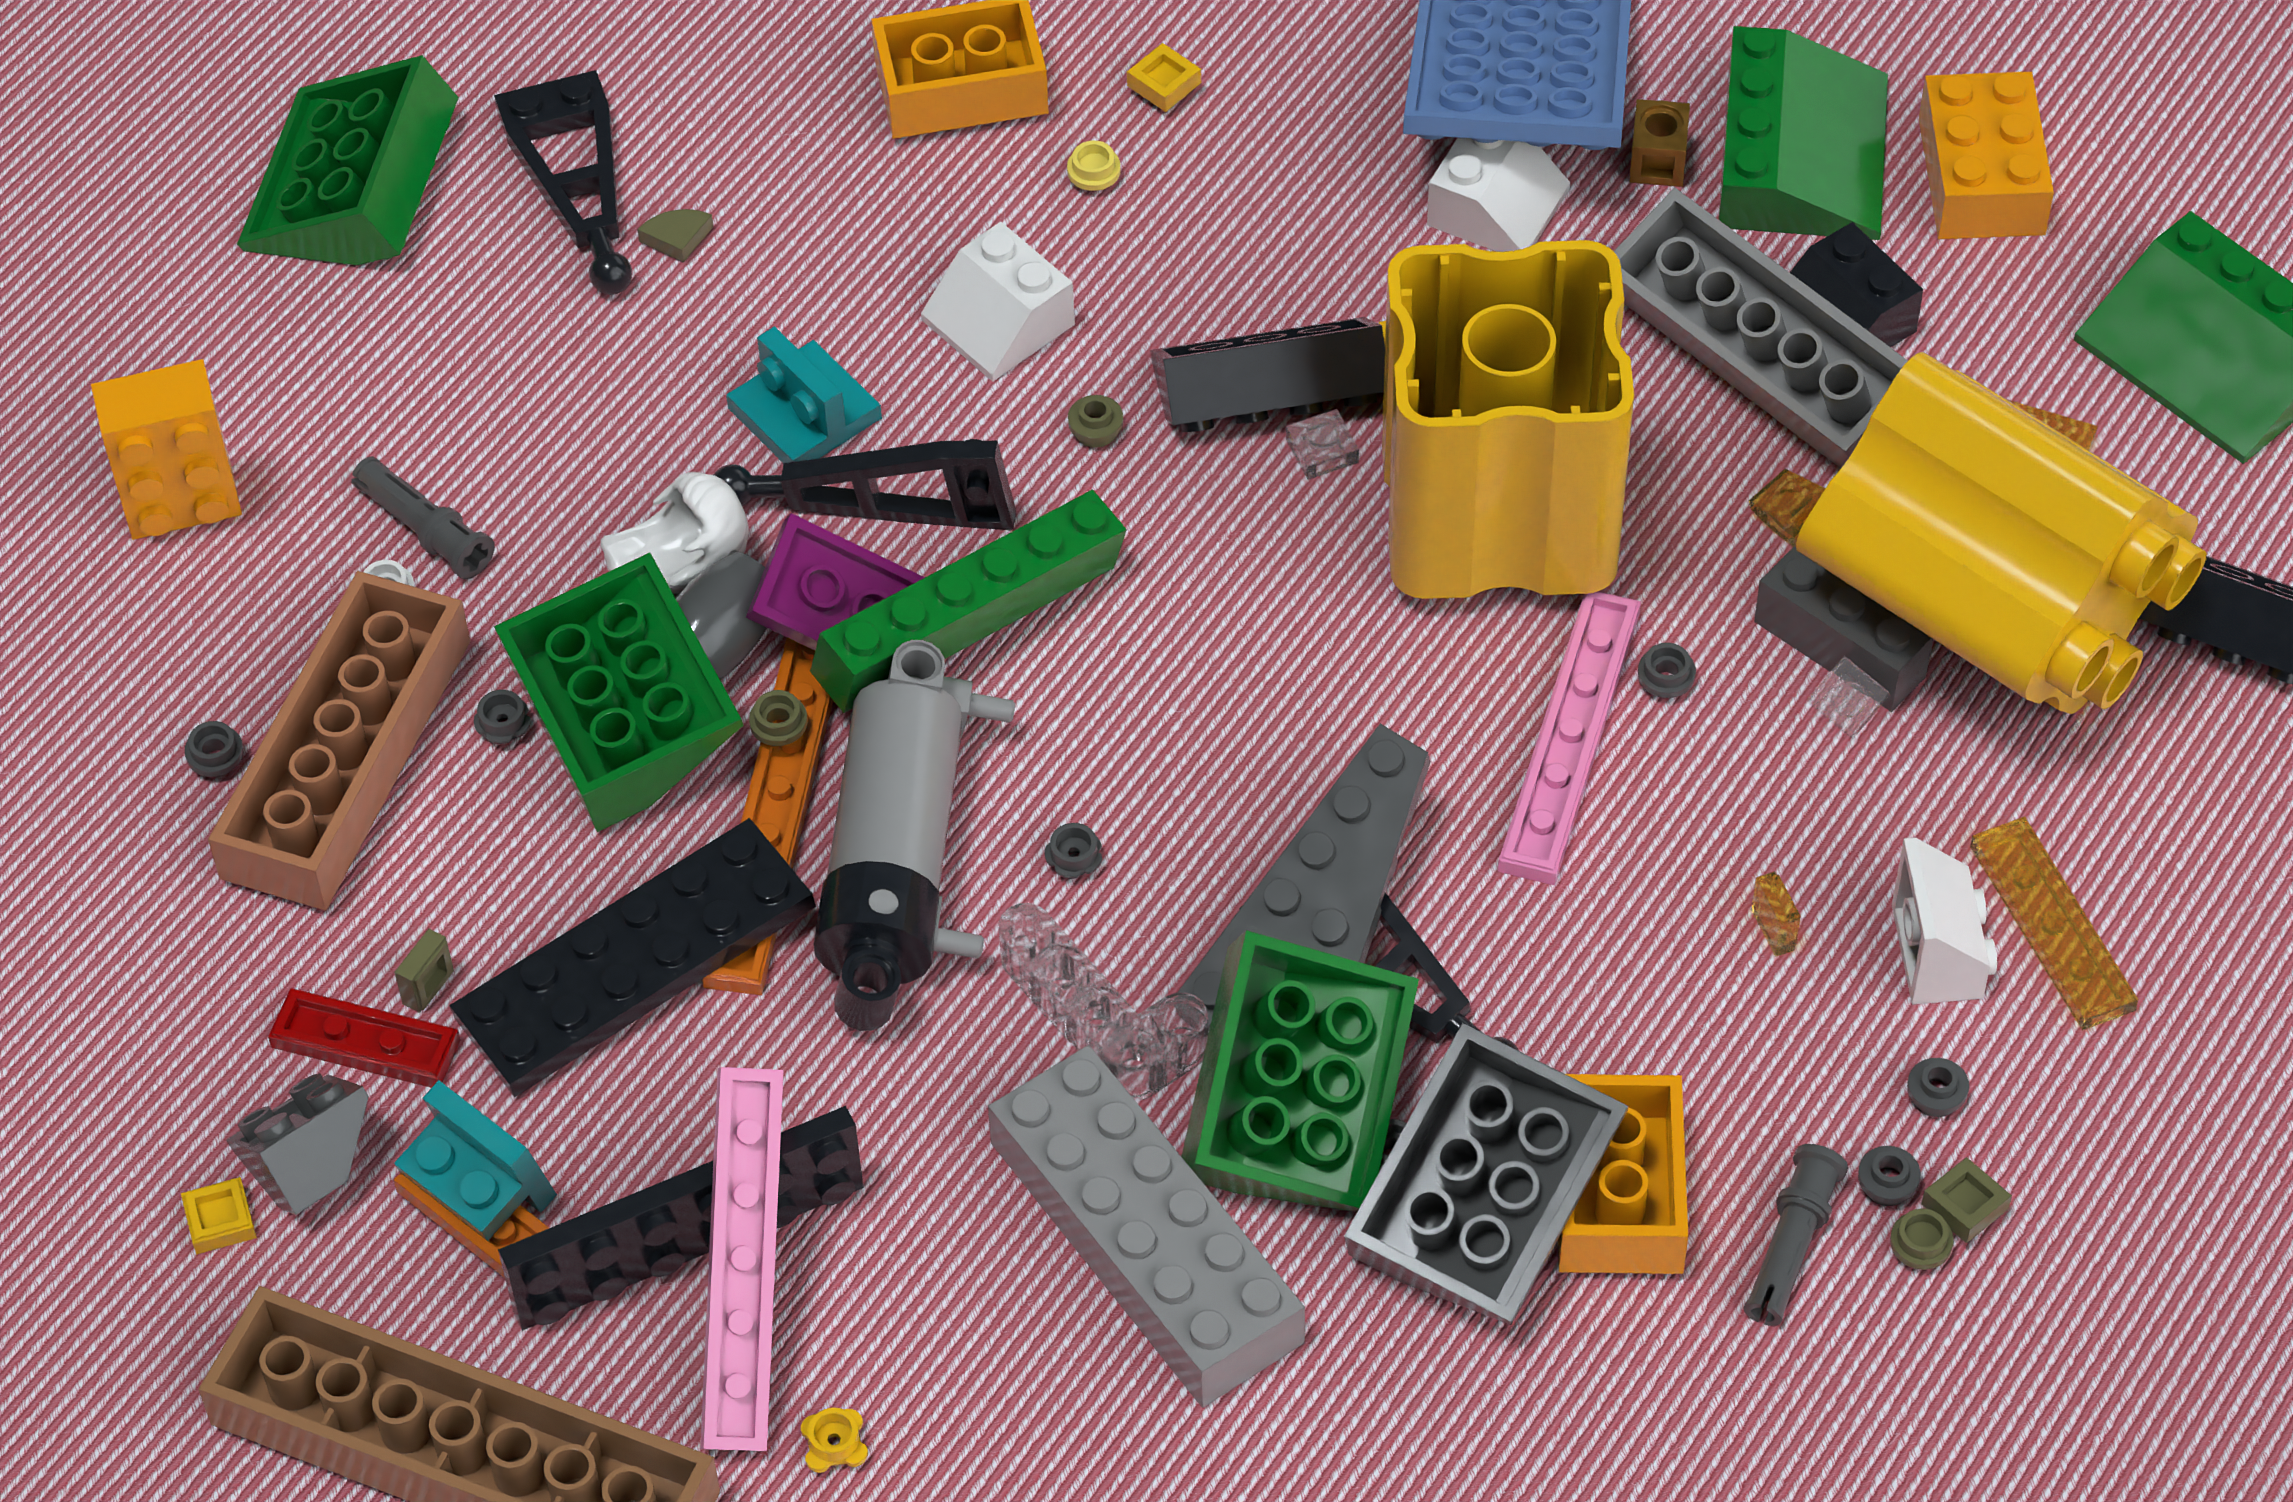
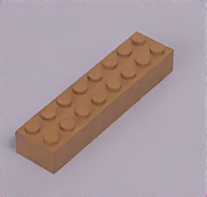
[198,1285,720,1502]

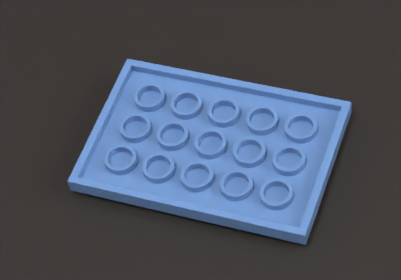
[1403,0,1631,150]

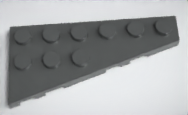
[1171,723,1431,1031]

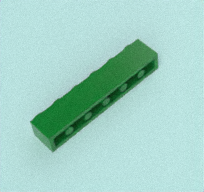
[810,489,1127,713]

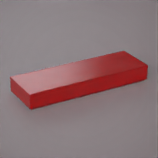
[268,988,461,1088]

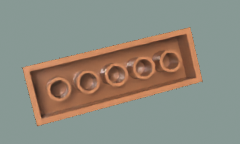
[208,571,470,911]

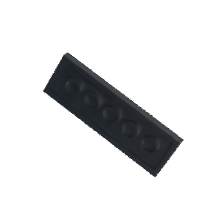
[449,818,816,1097]
[498,1106,864,1331]

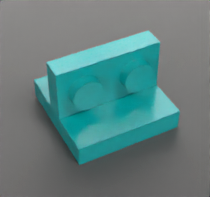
[726,326,882,464]
[394,1080,557,1241]

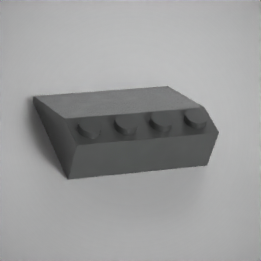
[1344,1023,1628,1325]

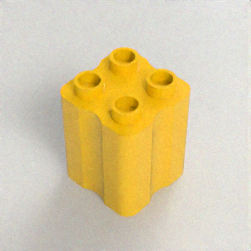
[1382,240,1634,599]
[1796,352,2207,714]

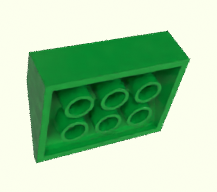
[1718,26,1888,240]
[237,55,459,265]
[2074,211,2293,464]
[494,552,744,832]
[1181,930,1419,1212]

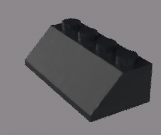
[1150,317,1385,432]
[2134,556,2293,684]

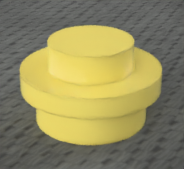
[1067,140,1121,191]

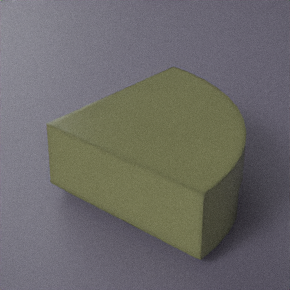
[637,209,714,262]

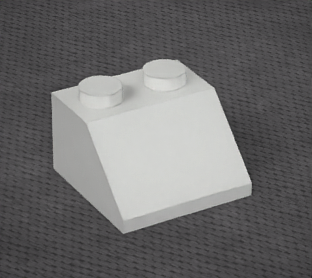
[1427,138,1570,252]
[921,221,1075,382]
[1892,838,1997,1005]

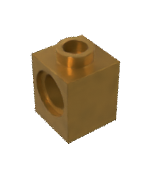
[1629,99,1690,187]

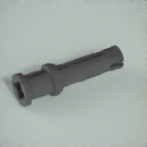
[351,456,495,579]
[1743,1144,1848,1326]

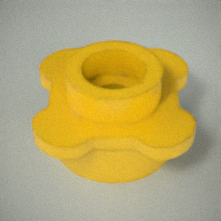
[801,1408,868,1473]

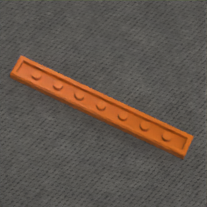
[702,637,833,996]

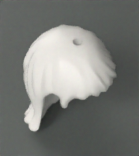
[601,472,749,595]

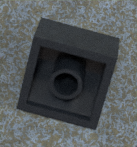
[1790,222,1923,347]

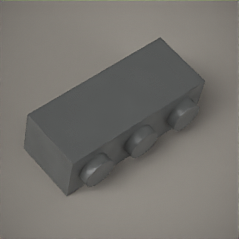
[1754,546,1933,712]

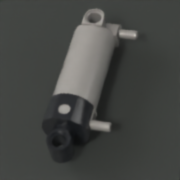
[813,640,1015,1031]

